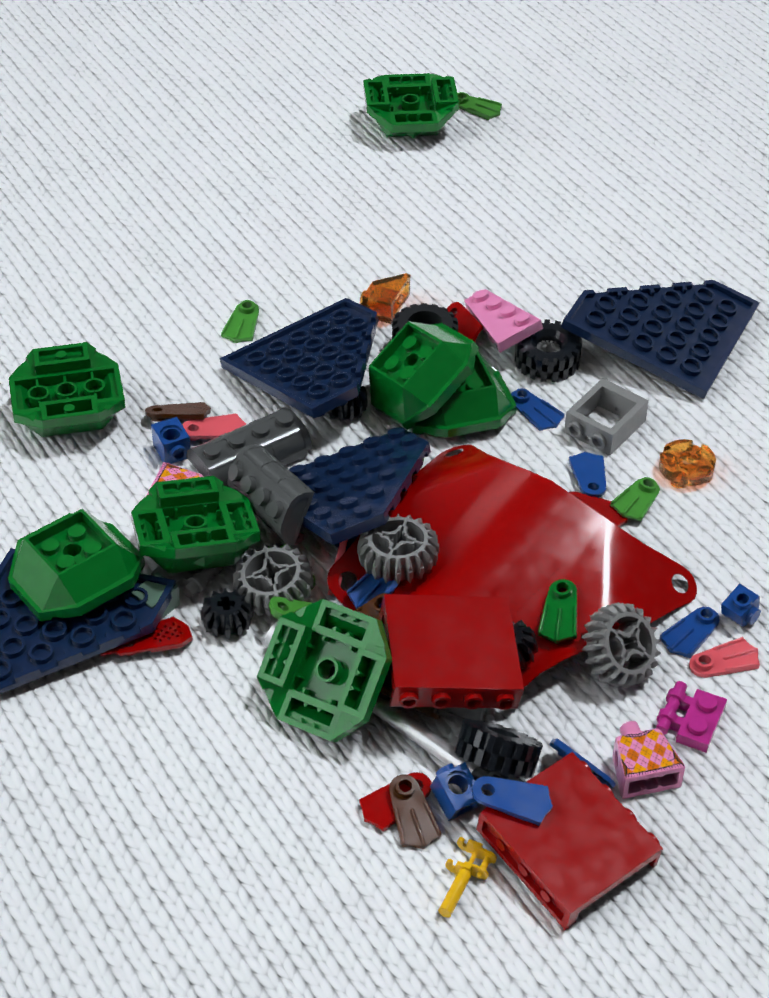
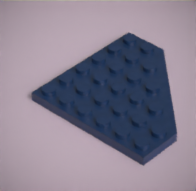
[561,280,760,399]
[220,298,379,419]
[289,427,431,545]
[0,548,177,694]

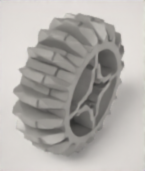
[357,514,439,585]
[232,543,314,619]
[581,602,661,688]

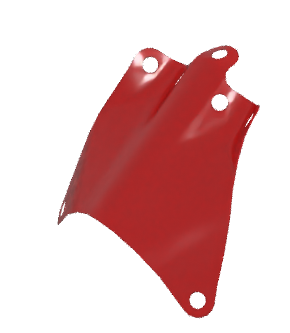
[327,445,697,688]

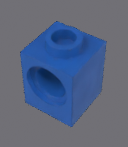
[151,417,190,464]
[430,762,480,821]

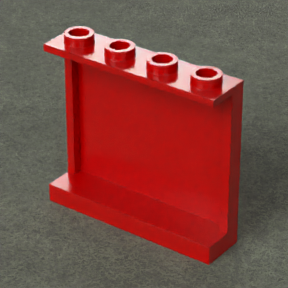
[379,594,524,710]
[476,752,663,930]

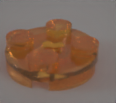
[658,439,716,489]

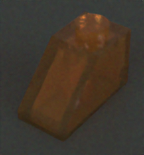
[360,273,411,324]

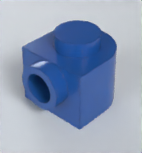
[721,583,761,627]

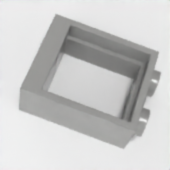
[564,378,649,455]

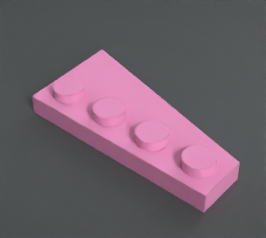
[464,289,543,353]

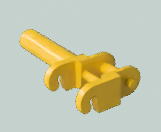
[438,837,497,918]

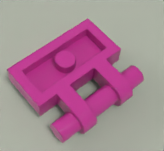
[656,681,727,753]

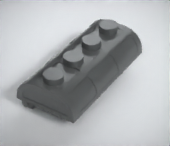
[186,407,312,487]
[227,444,315,546]

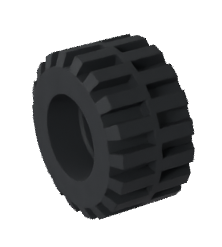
[392,303,458,339]

